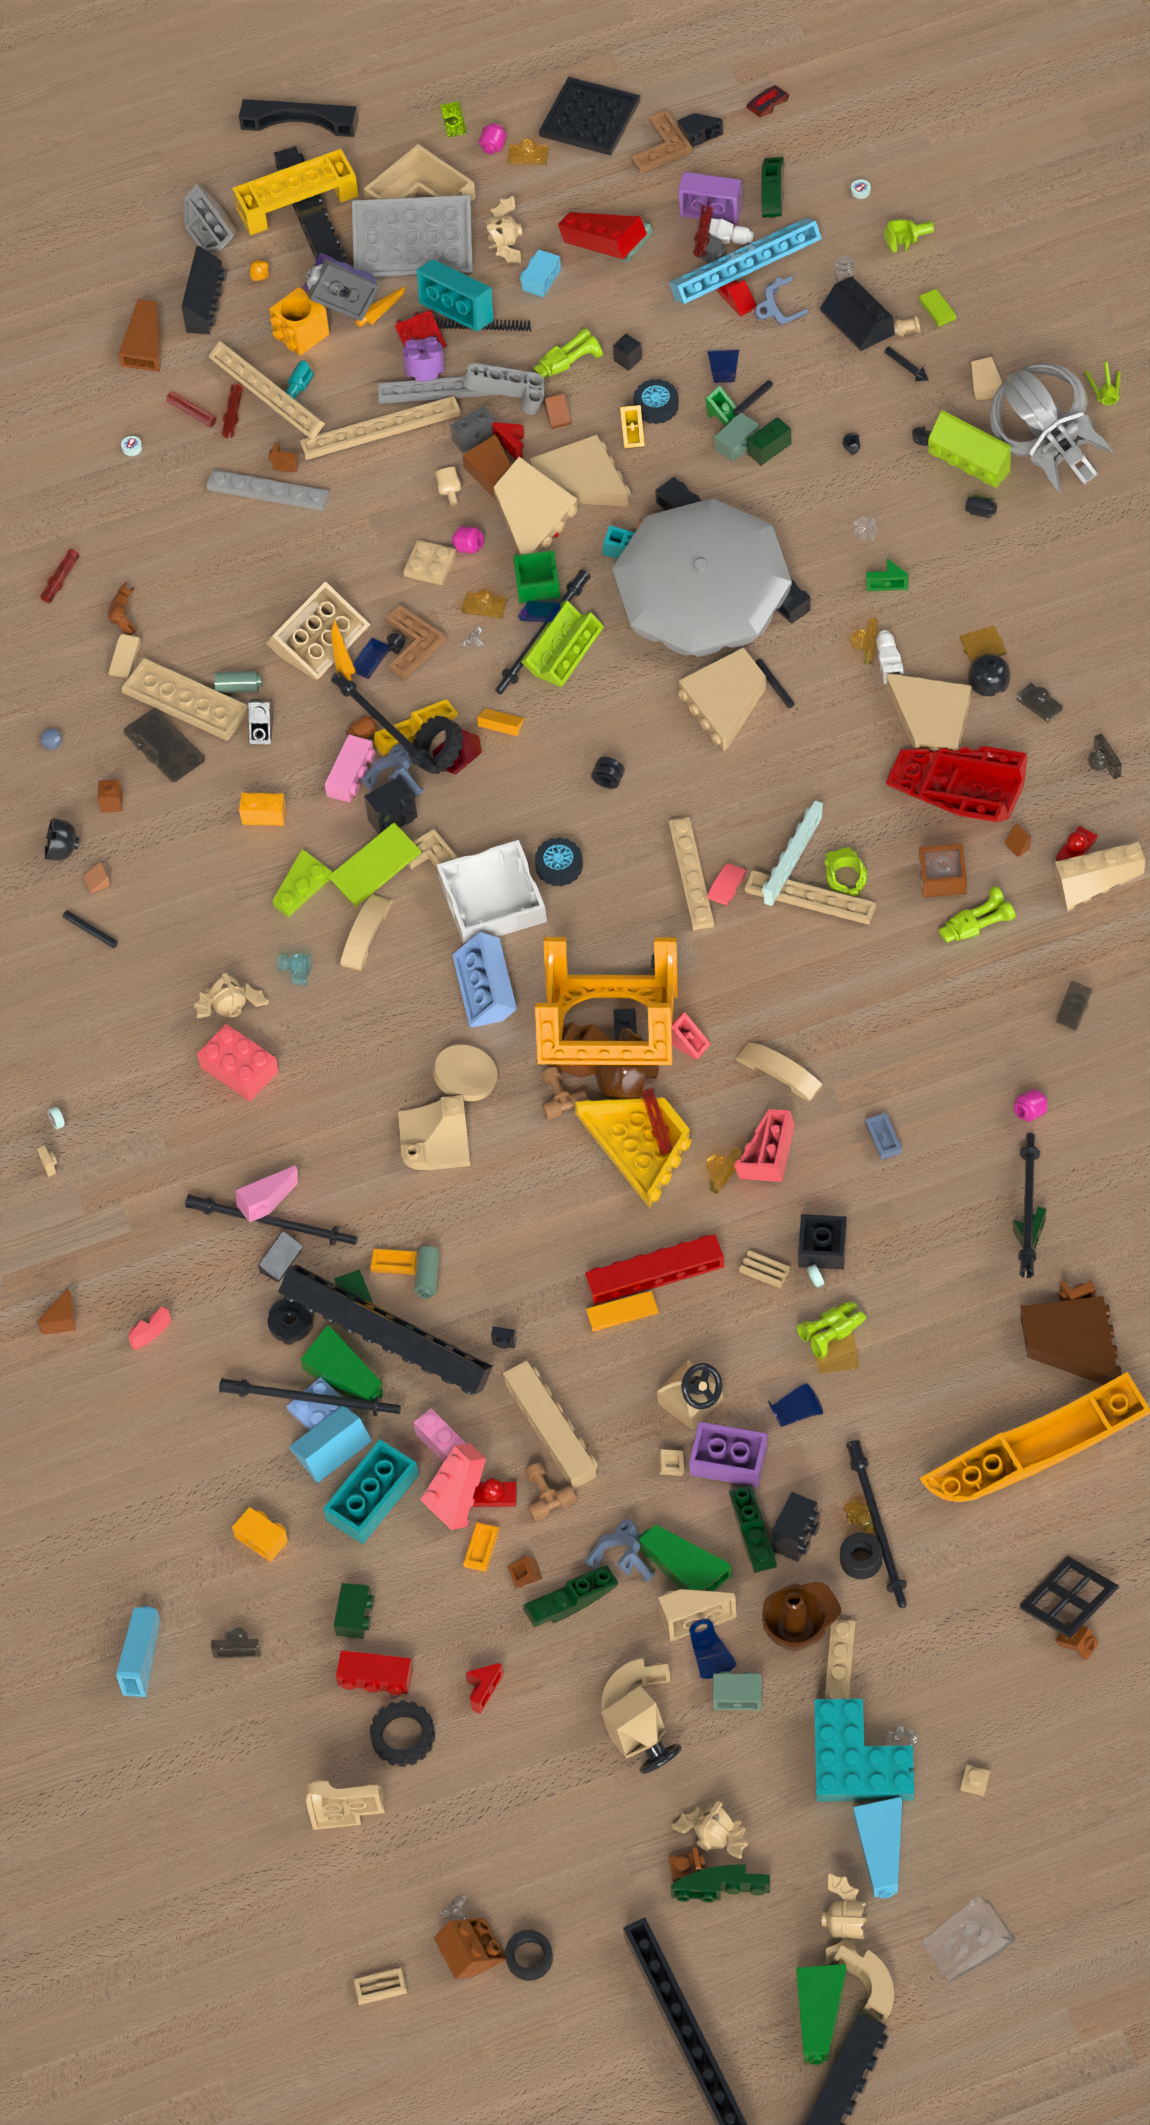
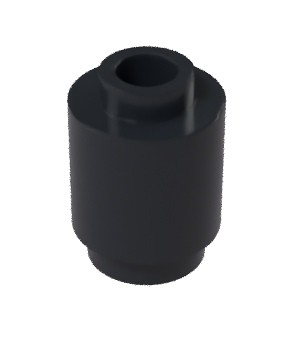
[965,495,997,519]

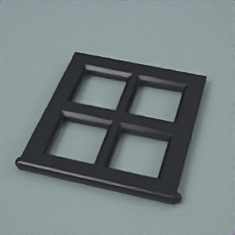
[1020,1556,1119,1639]

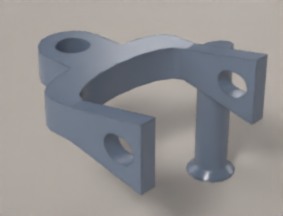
[754,276,808,325]
[361,744,424,797]
[585,1519,654,1581]

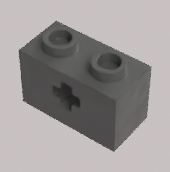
[450,406,495,453]

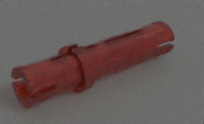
[693,205,713,258]
[221,384,243,438]
[40,549,80,603]
[641,1088,673,1155]

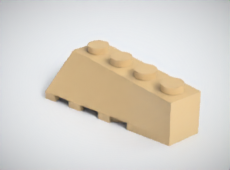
[1054,842,1145,911]

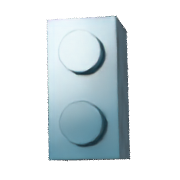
[520,249,561,297]

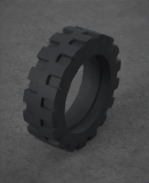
[412,716,463,774]
[370,1700,435,1767]

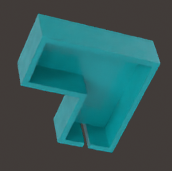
[814,1699,914,1802]

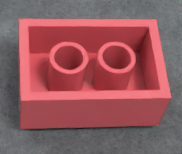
[197,1024,278,1101]

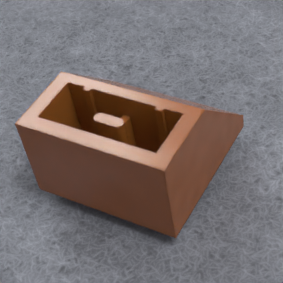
[434,1917,506,1979]

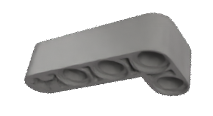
[463,363,544,415]

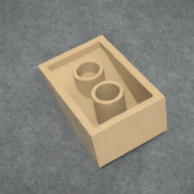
[658,1589,737,1642]

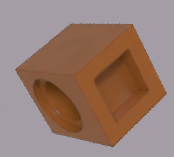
[97,780,123,812]

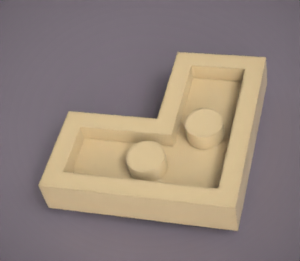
[408,829,458,869]

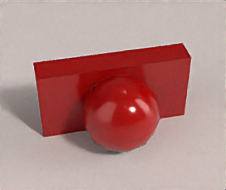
[1056,826,1098,861]
[472,1478,517,1507]

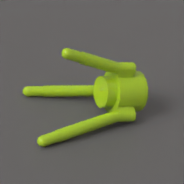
[1085,361,1121,405]

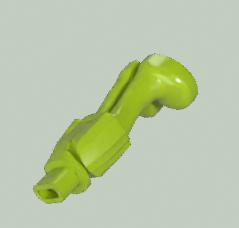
[532,327,603,378]
[938,885,1016,943]

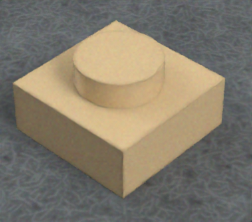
[37,1145,57,1177]
[658,1449,684,1476]
[961,1765,990,1796]

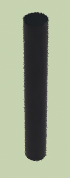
[733,380,773,416]
[755,659,795,708]
[63,910,118,948]

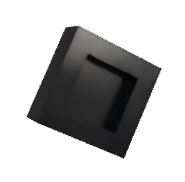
[491,1326,517,1349]

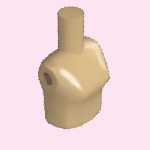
[435,467,461,506]

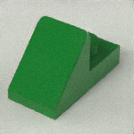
[705,386,737,427]
[866,559,908,591]

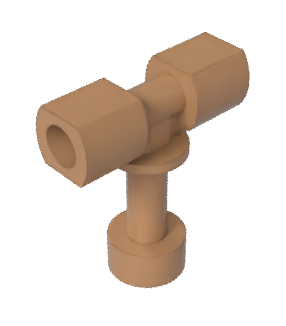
[542,1067,588,1121]
[525,1463,577,1522]

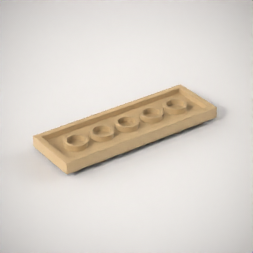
[121,658,249,741]

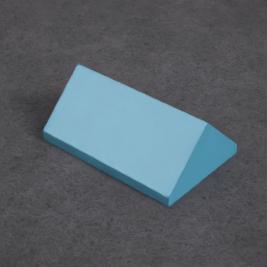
[289,1406,372,1484]

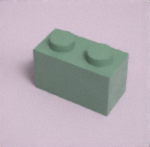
[714,413,760,462]
[713,1671,762,1710]

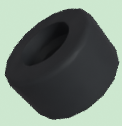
[840,1532,882,1580]

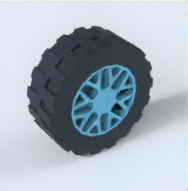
[634,379,679,424]
[535,838,583,886]

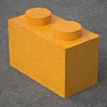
[239,792,286,826]
[232,1507,288,1562]

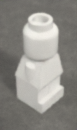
[700,215,754,245]
[876,630,904,684]

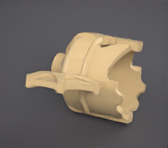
[486,196,522,265]
[193,973,269,1018]
[671,1801,748,1859]
[822,1873,867,1965]

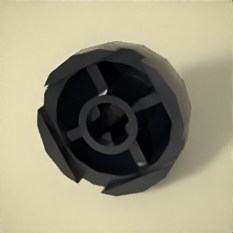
[968,653,1010,697]
[44,818,80,861]

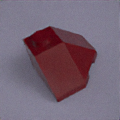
[433,729,482,775]

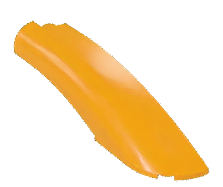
[919,1372,1150,1502]

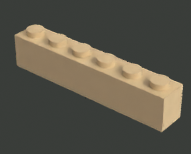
[503,1361,598,1490]

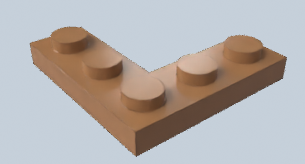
[631,110,693,174]
[386,605,446,680]

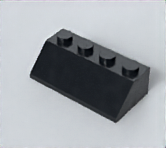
[181,246,227,335]
[820,276,895,351]

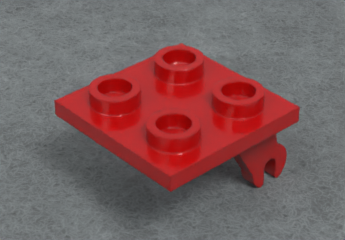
[394,310,447,348]

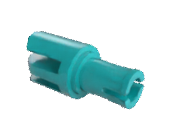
[285,360,315,399]

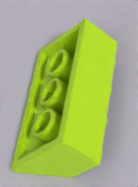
[928,410,1011,488]

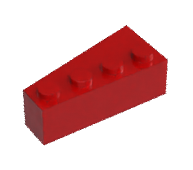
[558,212,647,259]

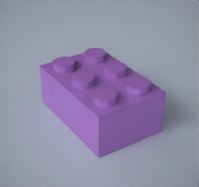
[678,172,743,225]
[689,1422,768,1488]

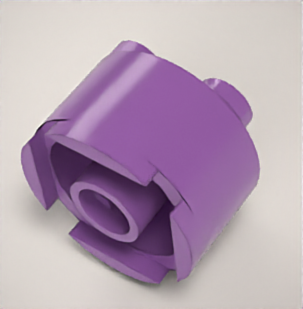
[403,337,445,381]

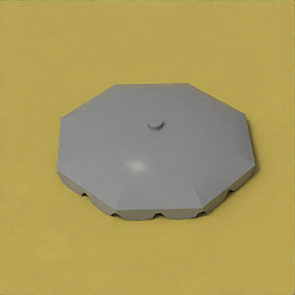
[612,498,792,657]

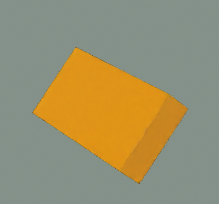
[370,1248,417,1275]
[463,1522,500,1572]

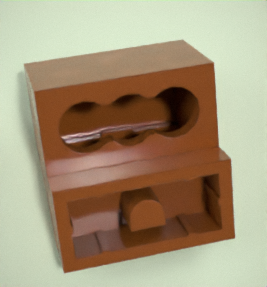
[548,1022,611,1078]

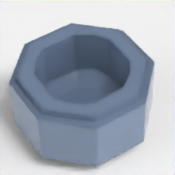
[40,728,62,750]

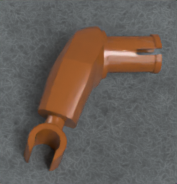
[108,582,137,635]

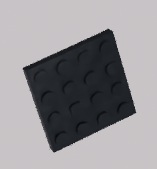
[539,77,640,156]

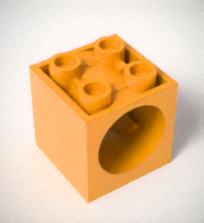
[269,287,330,356]

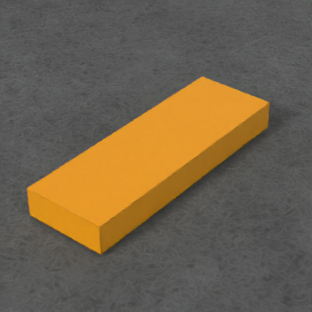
[586,1291,658,1332]

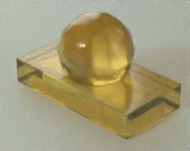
[508,138,549,165]
[462,589,507,619]
[850,618,878,665]
[706,1147,742,1194]

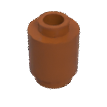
[345,715,378,739]

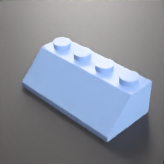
[452,932,517,1027]

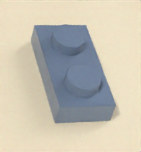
[865,1113,902,1160]

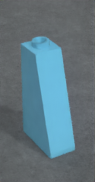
[116,1606,160,1697]
[853,1797,902,1898]

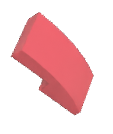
[707,863,746,905]
[128,1306,172,1350]

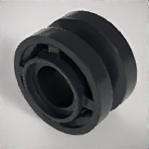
[591,757,625,789]

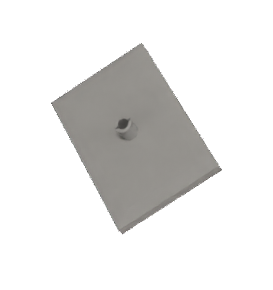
[352,195,473,278]

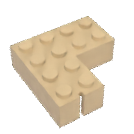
[363,144,476,202]

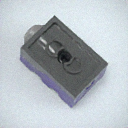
[303,253,380,321]

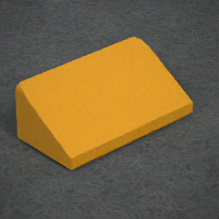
[477,708,525,736]

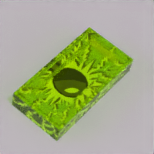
[440,101,467,137]

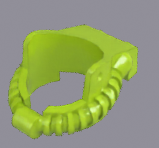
[824,847,868,897]

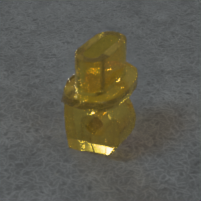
[843,1499,874,1534]

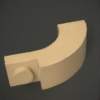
[602,1658,671,1711]
[832,1945,894,2024]

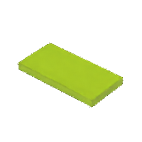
[328,823,421,907]

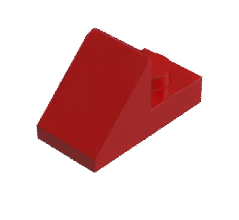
[717,280,757,317]
[492,422,524,460]
[465,1663,504,1714]

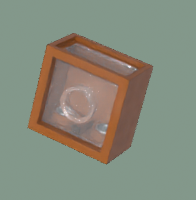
[919,844,967,898]

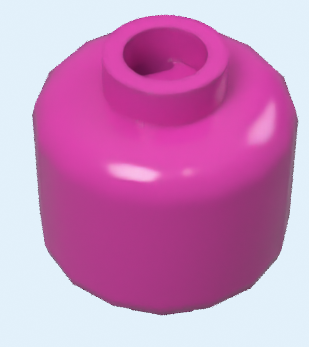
[479,123,506,154]
[452,526,484,554]
[1014,1089,1047,1122]

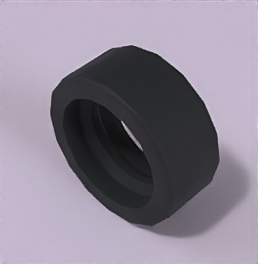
[505,1930,553,1981]

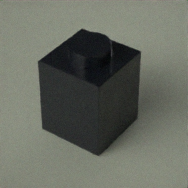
[613,334,642,371]

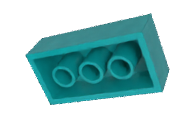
[416,259,493,331]
[323,1439,419,1545]

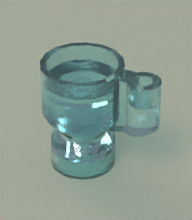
[277,953,312,986]

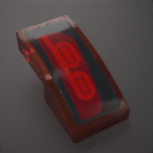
[746,85,789,117]

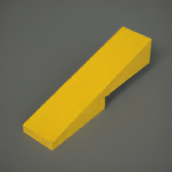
[373,699,458,757]

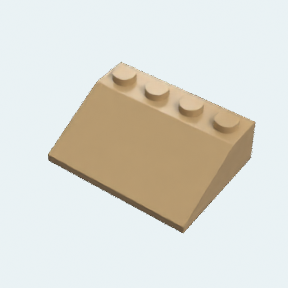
[266,581,371,681]

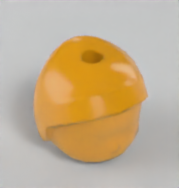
[249,260,270,281]

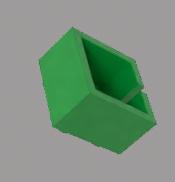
[513,550,560,604]

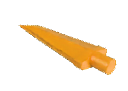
[355,286,406,327]
[331,619,356,681]

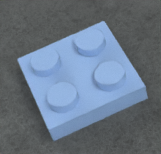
[287,1377,352,1431]

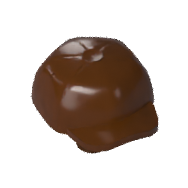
[595,1028,659,1100]
[762,1582,841,1652]

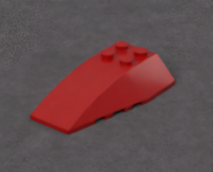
[886,746,1027,823]

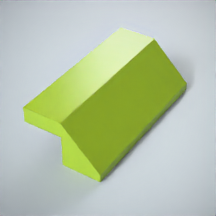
[521,601,604,687]

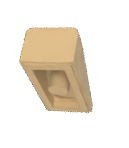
[108,634,142,679]

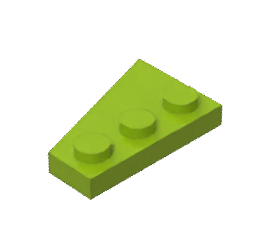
[272,849,333,918]

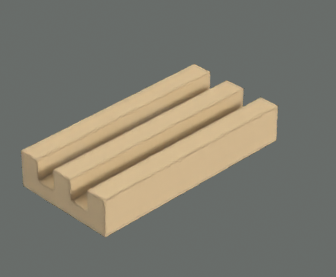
[739,1250,790,1289]
[353,1967,407,2005]

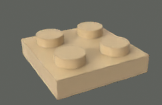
[403,540,457,586]

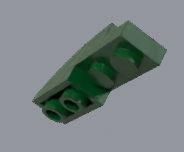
[761,157,784,218]
[729,1485,777,1573]
[523,1565,618,1627]
[671,1864,771,1903]

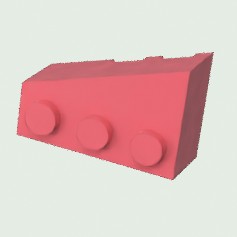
[734,1109,795,1182]
[420,1443,486,1530]

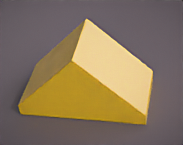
[620,405,645,448]

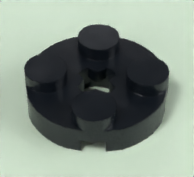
[267,1299,314,1345]

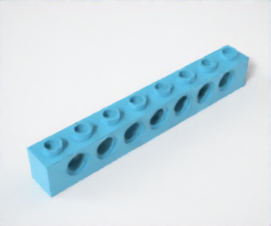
[669,218,822,304]

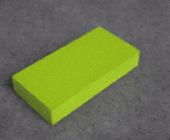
[919,289,956,327]

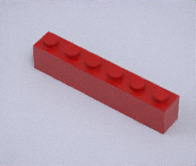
[585,1234,724,1306]

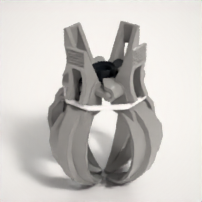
[990,363,1113,493]

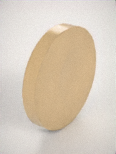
[433,1045,498,1101]

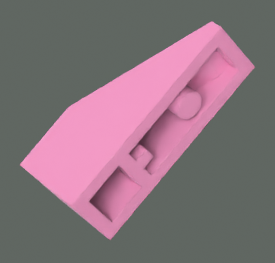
[236,1166,298,1223]

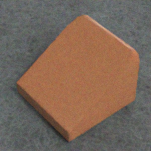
[83,862,110,894]

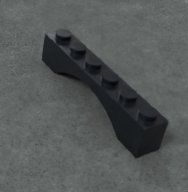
[239,99,358,137]

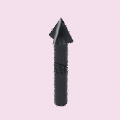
[884,347,929,381]

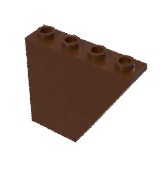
[1020,1296,1122,1385]

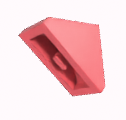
[672,1012,711,1059]

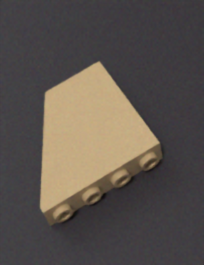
[529,435,631,507]
[494,457,578,555]
[678,647,766,751]
[887,674,971,751]

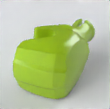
[883,219,934,253]

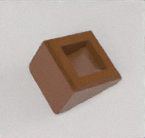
[1005,824,1031,857]
[508,1555,542,1588]

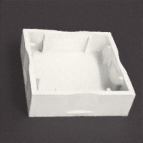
[437,840,547,945]

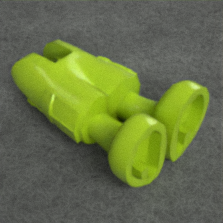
[796,1301,867,1359]

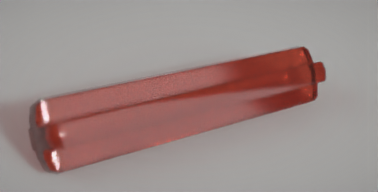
[166,392,217,427]

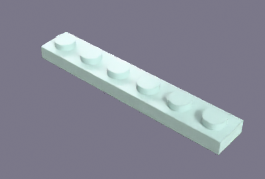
[762,801,823,906]

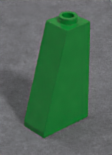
[300,1325,383,1401]
[639,1525,732,1592]
[796,1964,847,2065]

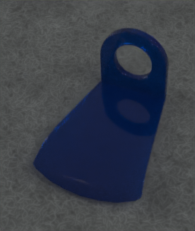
[707,350,740,383]
[767,1384,823,1427]
[689,1619,737,1679]

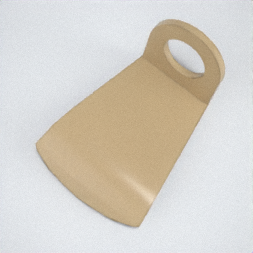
[969,357,1002,400]

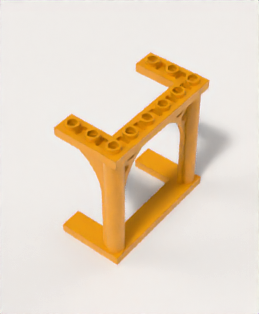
[535,937,678,1065]

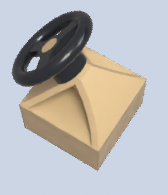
[657,1360,723,1430]
[601,1686,682,1774]

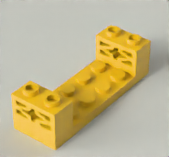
[232,149,359,236]

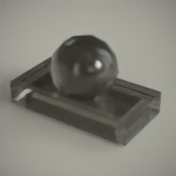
[1016,683,1063,723]
[1088,734,1122,780]
[1056,981,1093,1031]
[211,1626,261,1658]

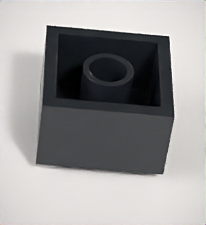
[364,776,418,834]
[798,1214,847,1270]
[772,1492,820,1562]

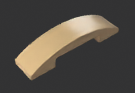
[340,894,392,971]
[736,1042,822,1102]

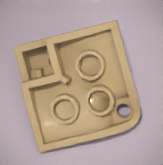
[398,1095,470,1170]
[306,1779,385,1830]

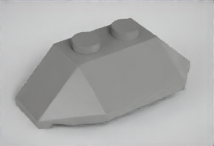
[184,184,238,252]

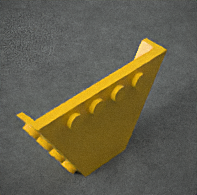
[575,1097,692,1209]

